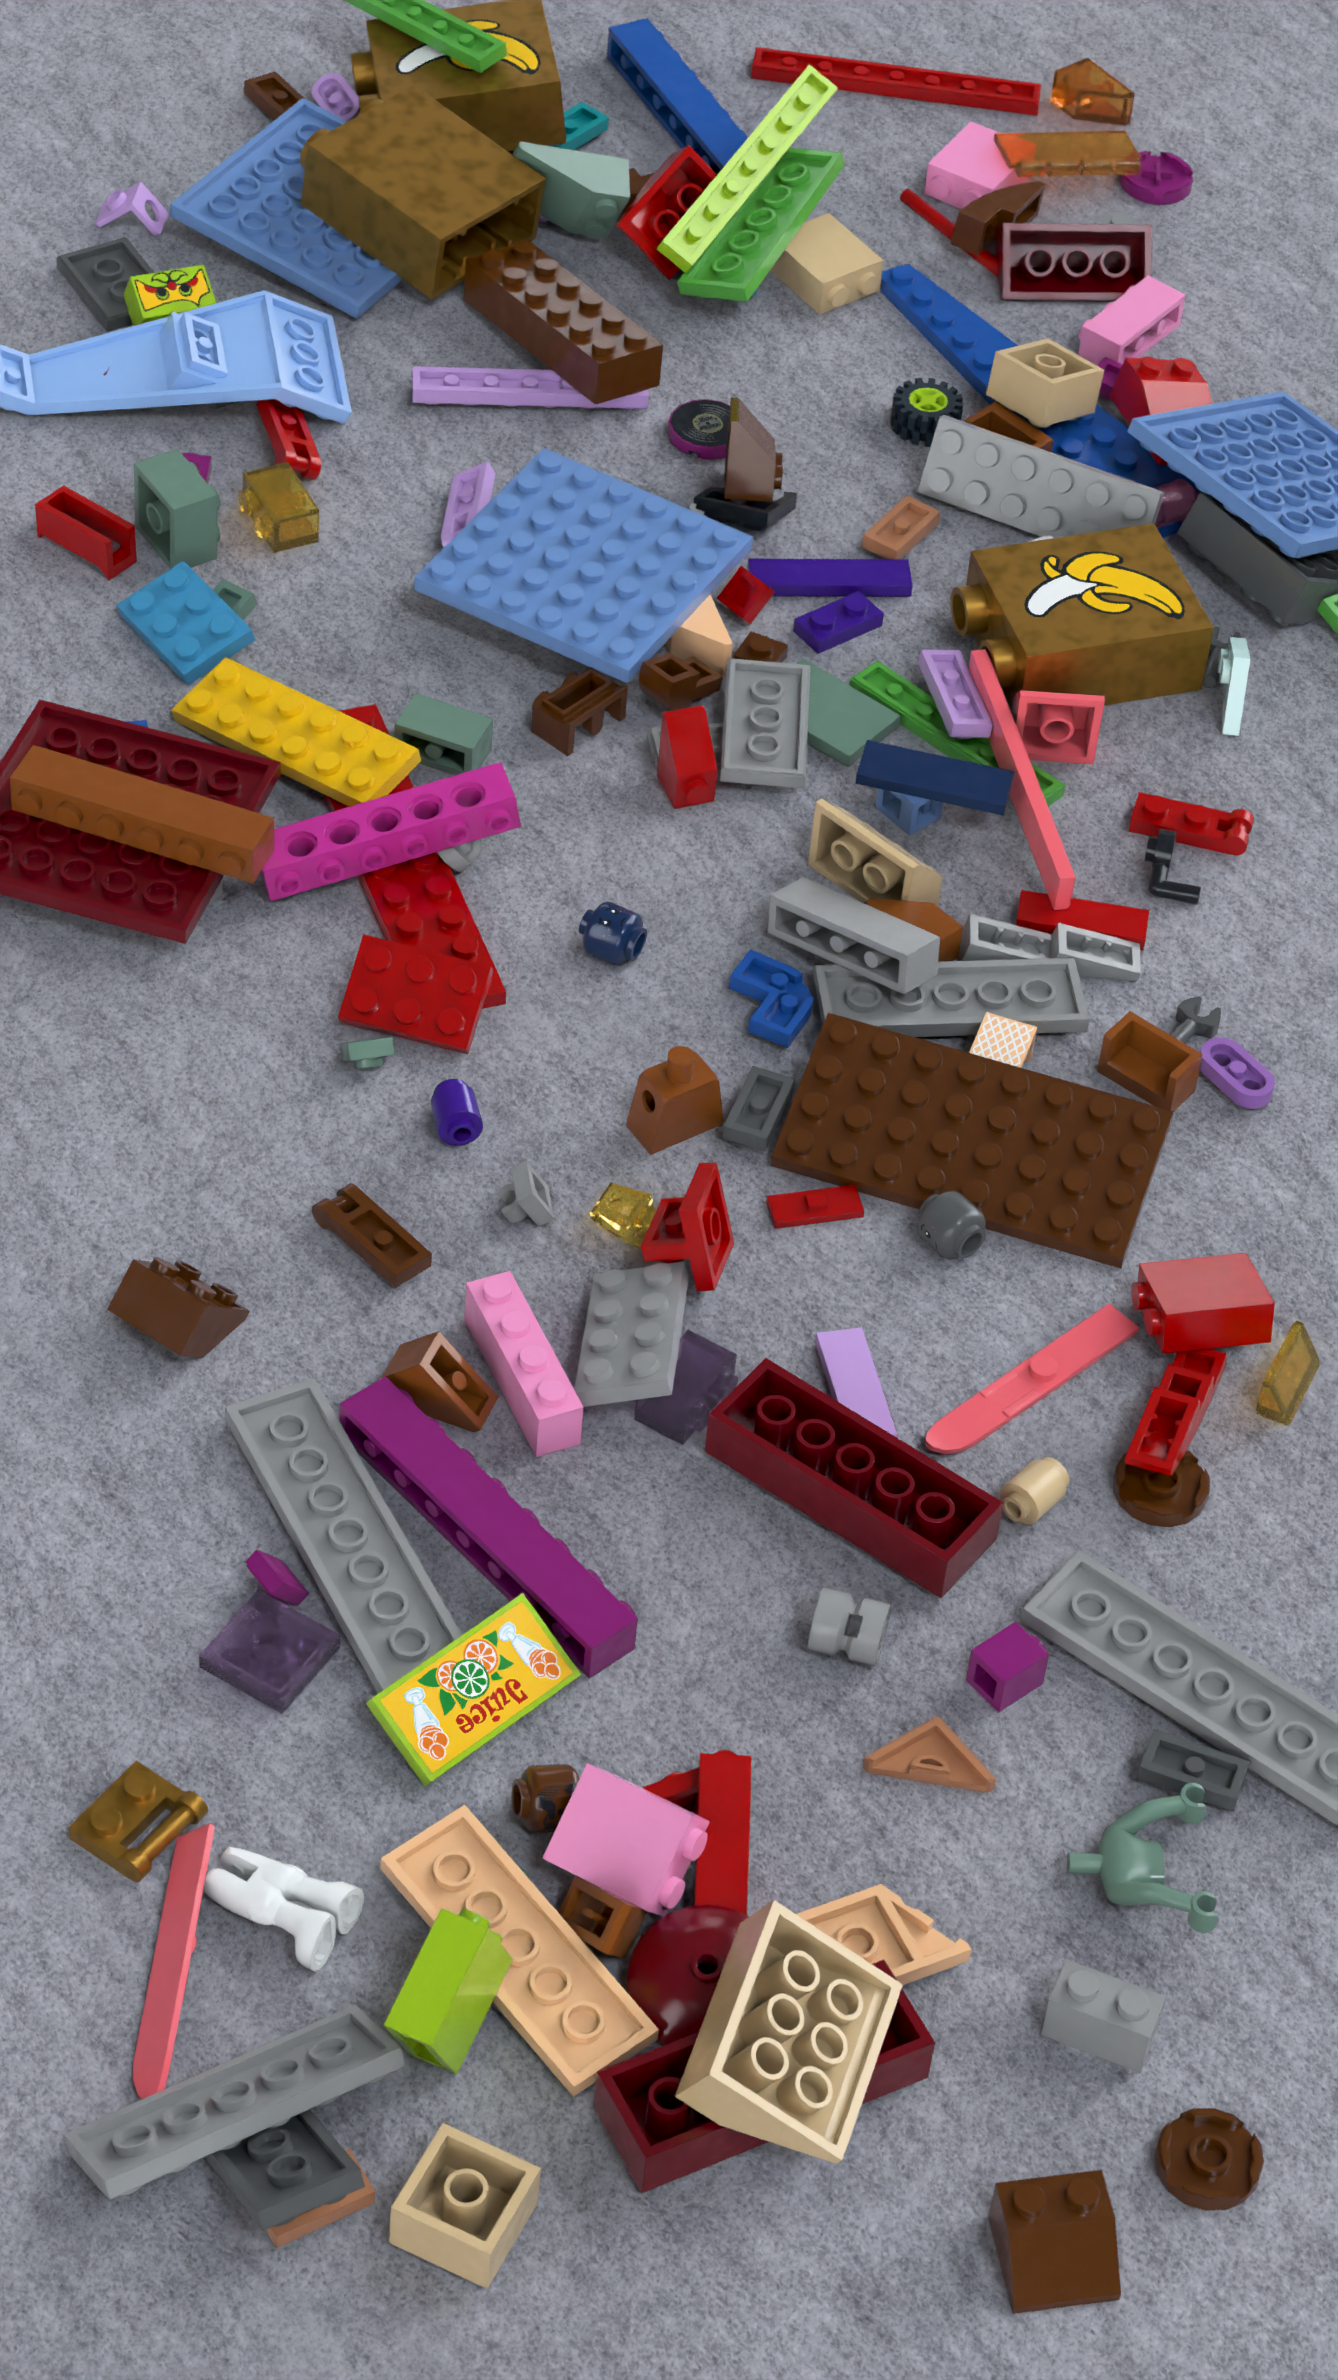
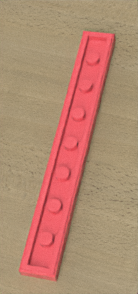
[969,649,1076,910]

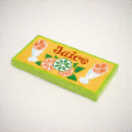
[366,1593,581,1787]

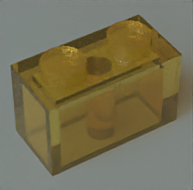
[238,462,319,553]

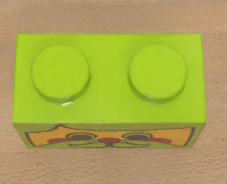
[123,264,216,326]

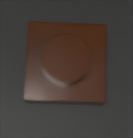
[733,631,788,663]

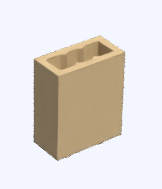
[770,213,884,315]

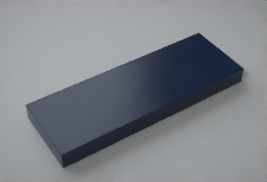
[855,740,1014,816]

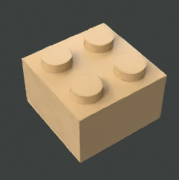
[986,338,1104,428]
[389,2123,541,2289]

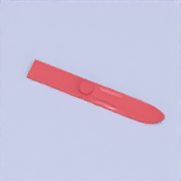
[925,1303,1140,1455]
[133,1823,215,2099]

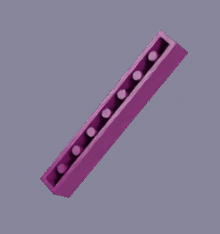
[339,1376,638,1679]

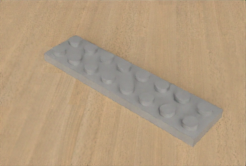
[225,1378,462,1694]
[1020,1550,1338,1826]

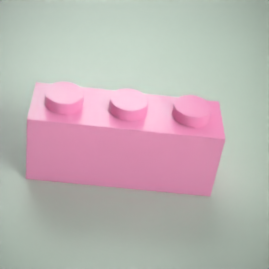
[1078,276,1185,365]

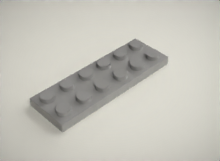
[917,415,1165,538]
[813,958,1089,1037]
[63,2005,405,2200]

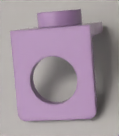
[95,182,168,236]

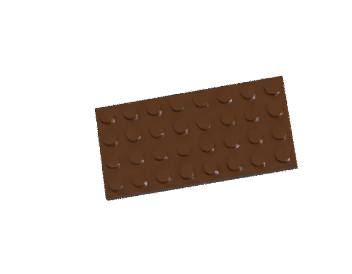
[771,1013,1174,1269]

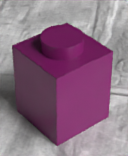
[966,1622,1049,1712]

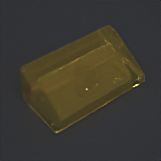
[1256,1320,1320,1425]

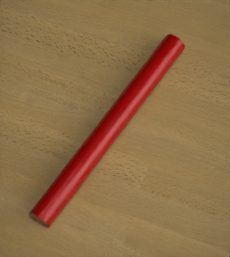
[900,189,998,276]

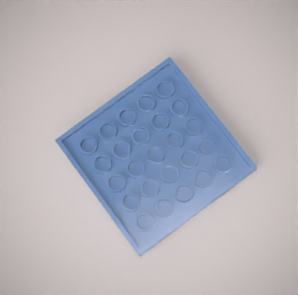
[169,98,403,319]
[1127,391,1338,558]
[414,448,753,683]

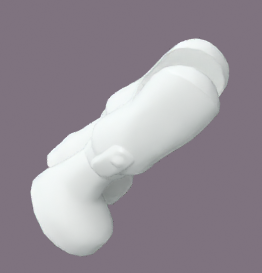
[203,1847,364,1971]

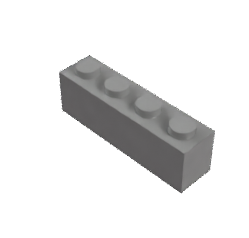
[768,877,940,994]

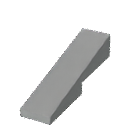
[958,914,1141,981]

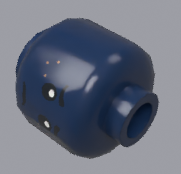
[579,901,647,966]

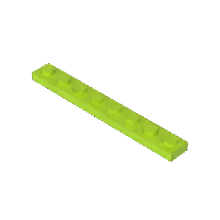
[657,64,838,273]

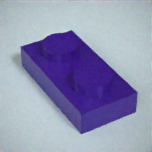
[793,591,884,654]

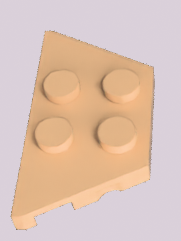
[796,1884,972,1985]

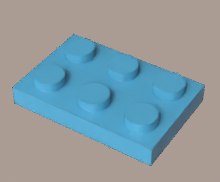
[116,561,255,685]

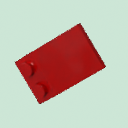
[616,145,717,280]
[1109,356,1213,466]

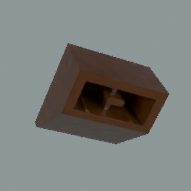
[107,1257,250,1358]

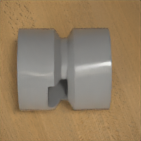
[808,1587,892,1667]

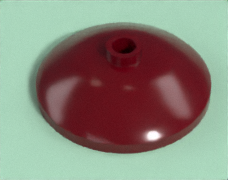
[627,1905,748,2046]

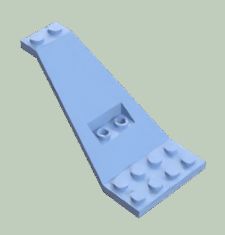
[0,290,352,424]

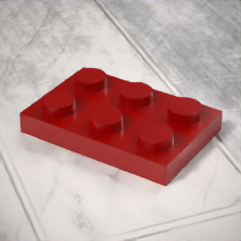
[338,934,493,1054]

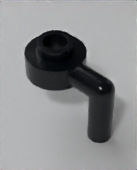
[1144,828,1201,904]

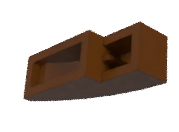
[951,181,1046,255]

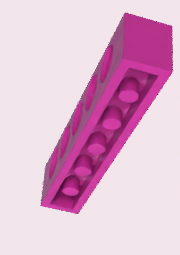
[260,762,521,901]

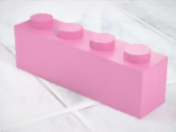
[464,1271,584,1457]

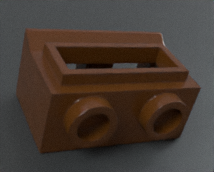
[531,667,628,756]

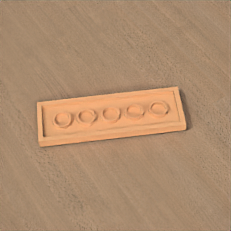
[380,1805,659,2097]

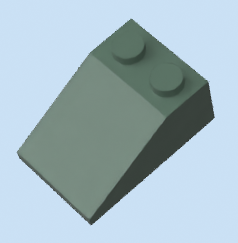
[512,141,630,238]

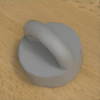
[437,839,482,872]

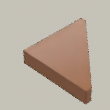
[863,1716,996,1793]

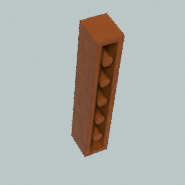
[10,745,274,883]

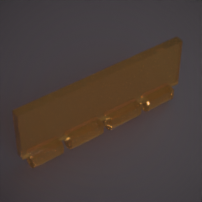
[993,130,1142,178]

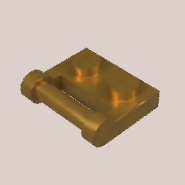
[69,1760,208,1882]

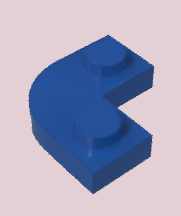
[729,949,814,1048]

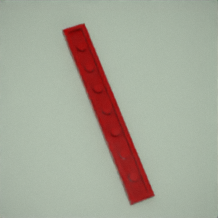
[751,47,1042,116]

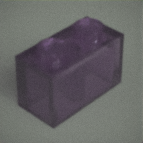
[634,1330,738,1445]

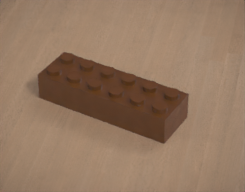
[463,241,663,405]

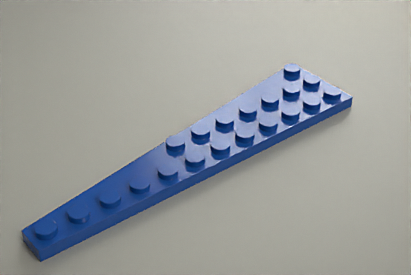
[880,263,1201,538]

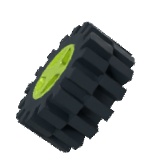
[890,378,963,447]

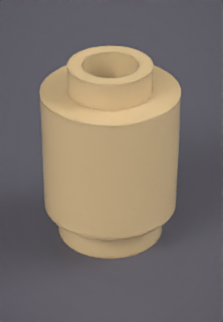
[1000,1457,1070,1525]

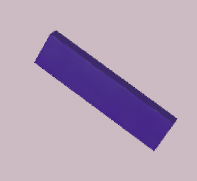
[747,558,913,597]

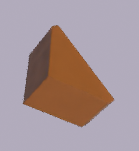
[558,1875,648,1959]

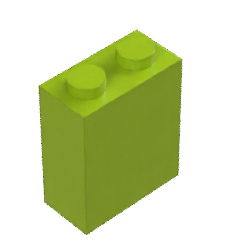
[384,1908,513,2075]

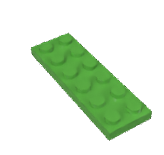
[677,148,845,302]

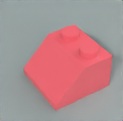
[1011,690,1105,764]

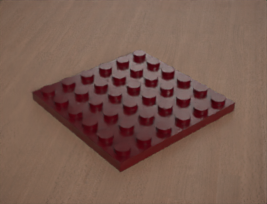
[0,699,281,944]

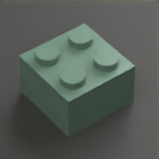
[134,449,221,569]

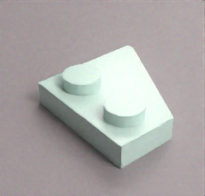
[1218,637,1250,736]

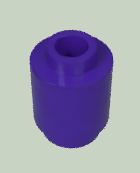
[431,1079,483,1146]

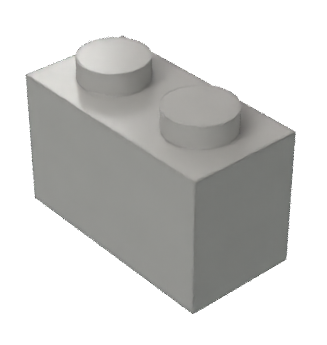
[1041,1959,1166,2073]

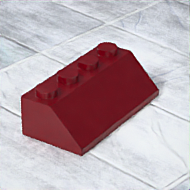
[995,223,1152,301]

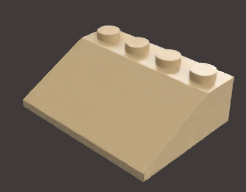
[675,1900,903,2164]

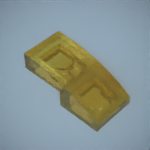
[590,1182,657,1249]

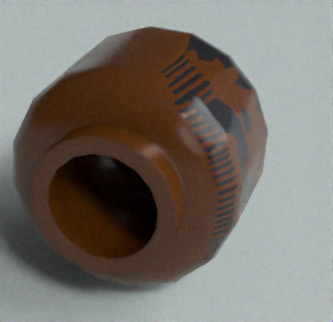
[511,1764,580,1833]

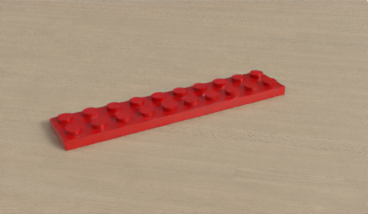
[322,704,506,1009]

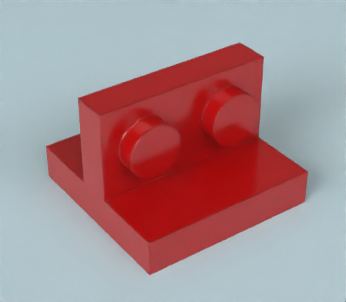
[641,1162,734,1291]

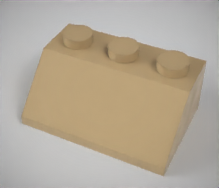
[808,798,943,907]

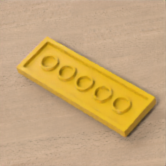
[171,657,421,807]

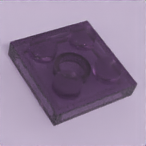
[199,1590,341,1714]

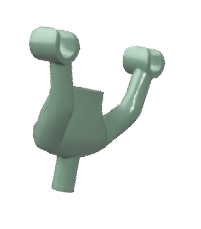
[1067,1782,1218,1933]

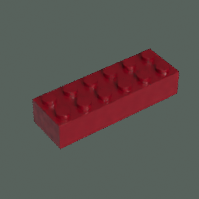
[704,1358,1003,1598]
[593,1959,935,2193]

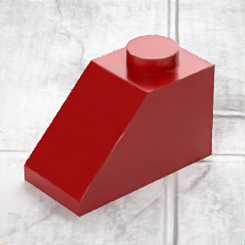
[657,705,717,809]

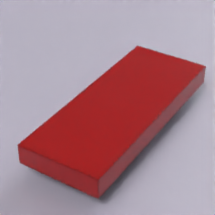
[766,1185,865,1229]

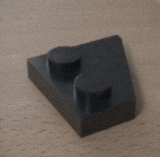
[694,487,797,531]

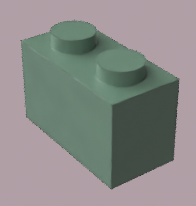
[394,693,493,775]

